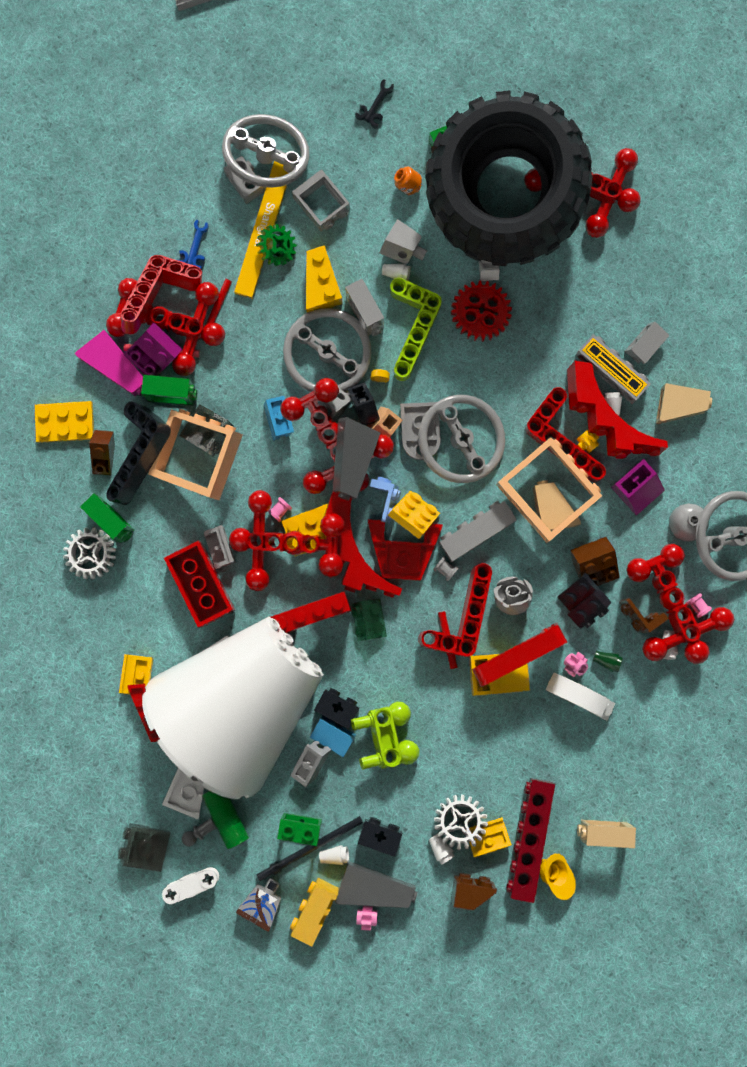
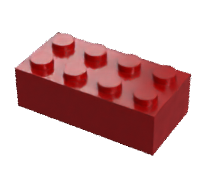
[164,540,236,628]

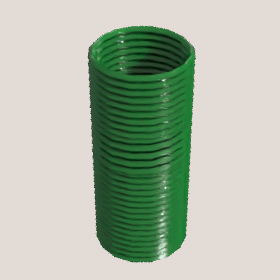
[201,791,249,849]

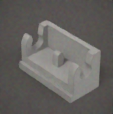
[624,321,670,364]
[204,525,236,569]
[290,741,331,787]

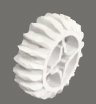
[63,527,116,579]
[434,795,488,850]

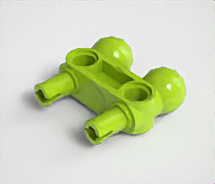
[351,701,420,770]

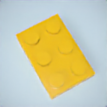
[35,401,94,443]
[388,490,440,539]
[281,504,328,557]

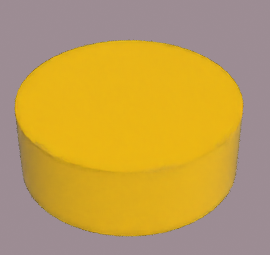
[371,369,390,383]

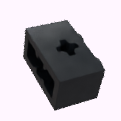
[347,382,380,425]
[314,688,360,729]
[357,817,403,857]

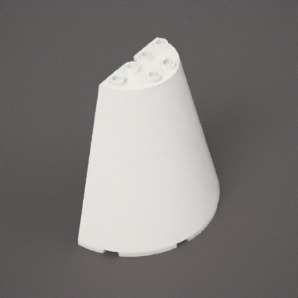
[142,616,324,799]

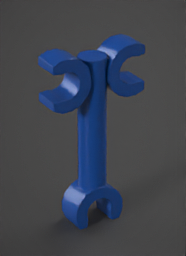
[178,220,209,270]

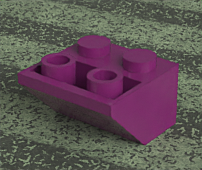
[123,323,182,376]
[611,459,665,516]

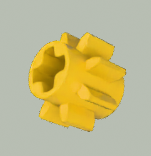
[576,430,600,454]

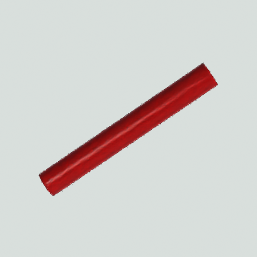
[206,279,232,325]
[438,611,458,669]

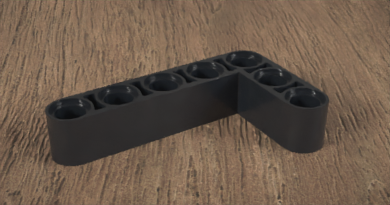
[106,401,171,505]

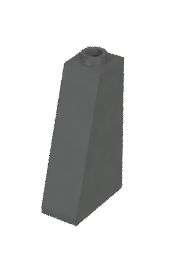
[333,417,380,501]
[335,862,418,908]

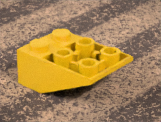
[469,654,530,696]

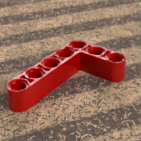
[120,255,202,334]
[525,387,606,482]
[418,563,492,657]
[472,623,567,687]

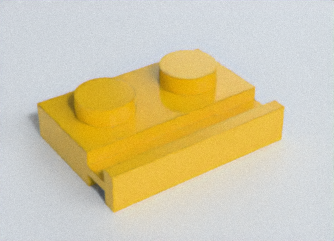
[119,654,153,694]
[465,817,512,858]

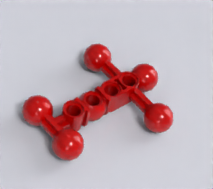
[524,148,641,238]
[106,278,226,376]
[280,378,394,494]
[229,490,345,592]
[626,544,735,664]

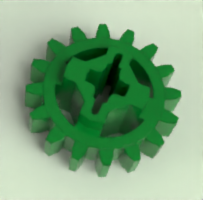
[256,224,297,267]

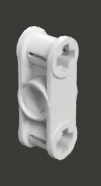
[162,867,219,904]

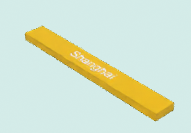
[234,161,288,299]

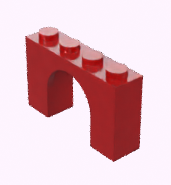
[271,592,351,634]

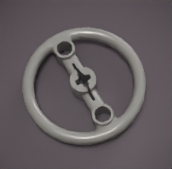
[222,114,310,188]
[283,308,371,392]
[418,395,505,483]
[696,491,747,581]

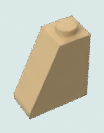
[655,383,712,424]
[532,480,581,531]

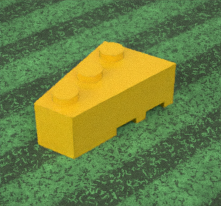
[306,245,343,313]
[290,878,339,947]

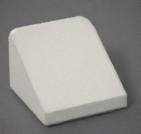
[479,260,500,281]

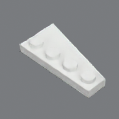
[162,768,204,820]

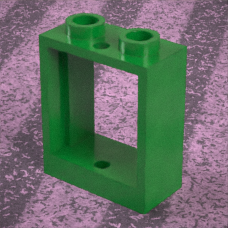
[141,375,198,406]
[80,493,134,543]
[277,813,322,846]

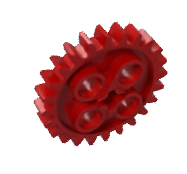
[451,280,512,342]

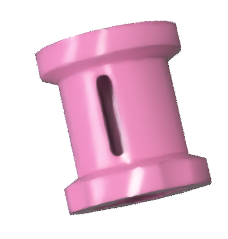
[268,497,292,523]
[686,593,712,618]

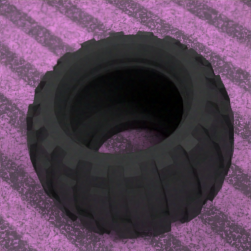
[425,90,593,266]

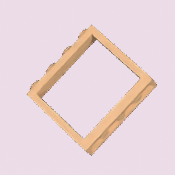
[148,409,243,500]
[496,437,602,543]

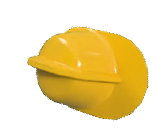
[540,853,576,900]

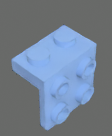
[370,477,401,524]

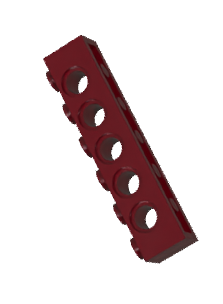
[506,778,556,903]

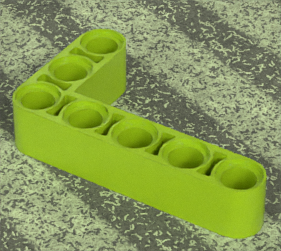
[390,278,442,381]

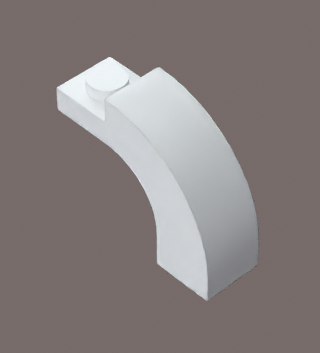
[545,673,615,721]

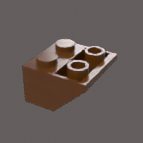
[570,537,620,586]
[451,873,497,910]

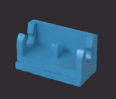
[264,396,294,441]
[310,715,356,757]

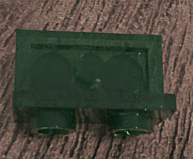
[351,599,387,641]

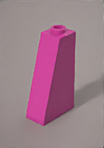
[75,330,143,397]

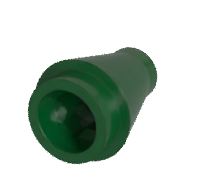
[593,650,623,672]

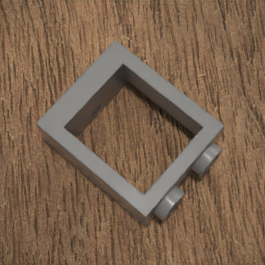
[292,169,350,232]
[345,279,384,336]

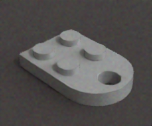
[400,402,440,460]

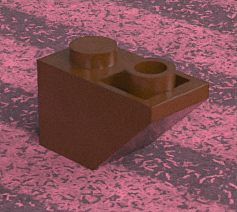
[89,430,115,476]

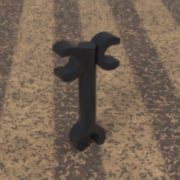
[355,79,394,129]

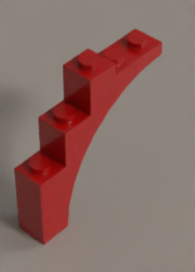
[567,361,668,459]
[324,490,402,598]

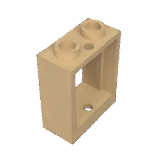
[577,820,636,848]

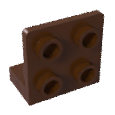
[619,598,669,633]

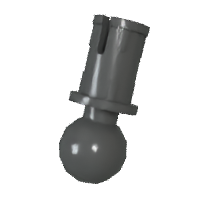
[182,817,217,847]

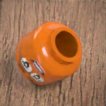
[394,167,422,195]

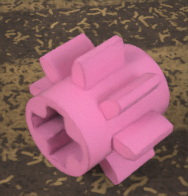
[564,652,588,677]
[357,906,378,931]

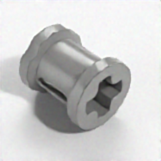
[433,556,458,581]

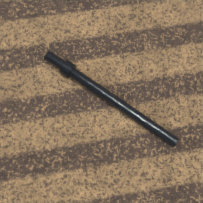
[256,816,363,881]

